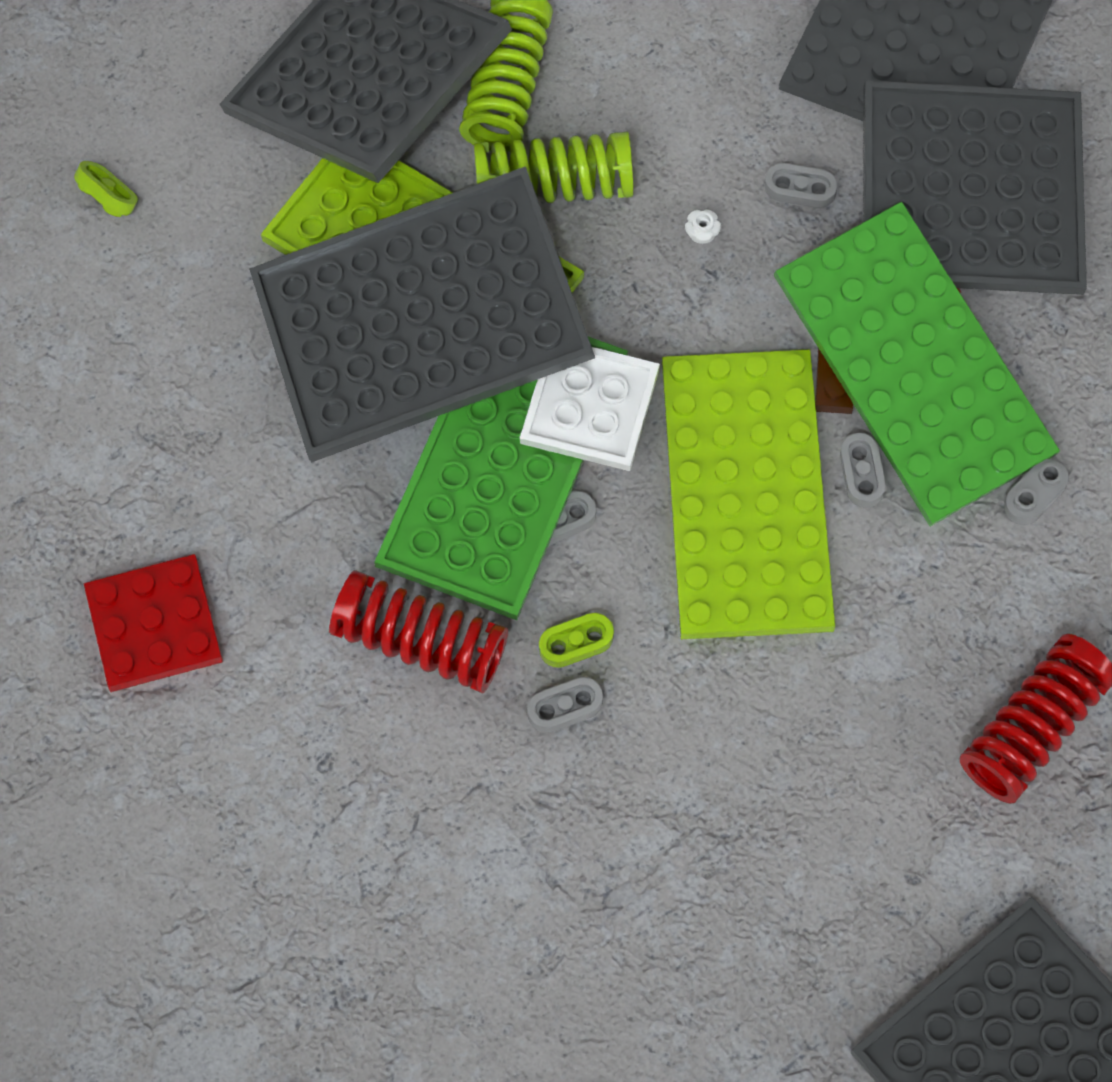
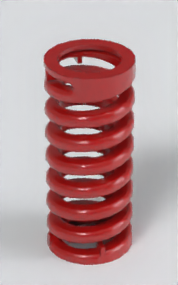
[329,570,508,694]
[959,634,1112,804]

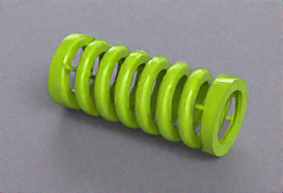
[459,0,553,152]
[474,132,633,203]

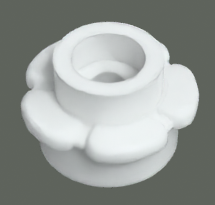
[685,209,721,244]

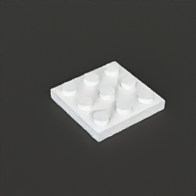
[520,347,660,471]

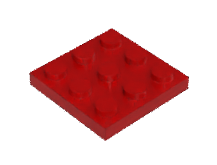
[84,554,223,692]

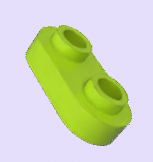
[74,161,138,217]
[539,613,614,668]

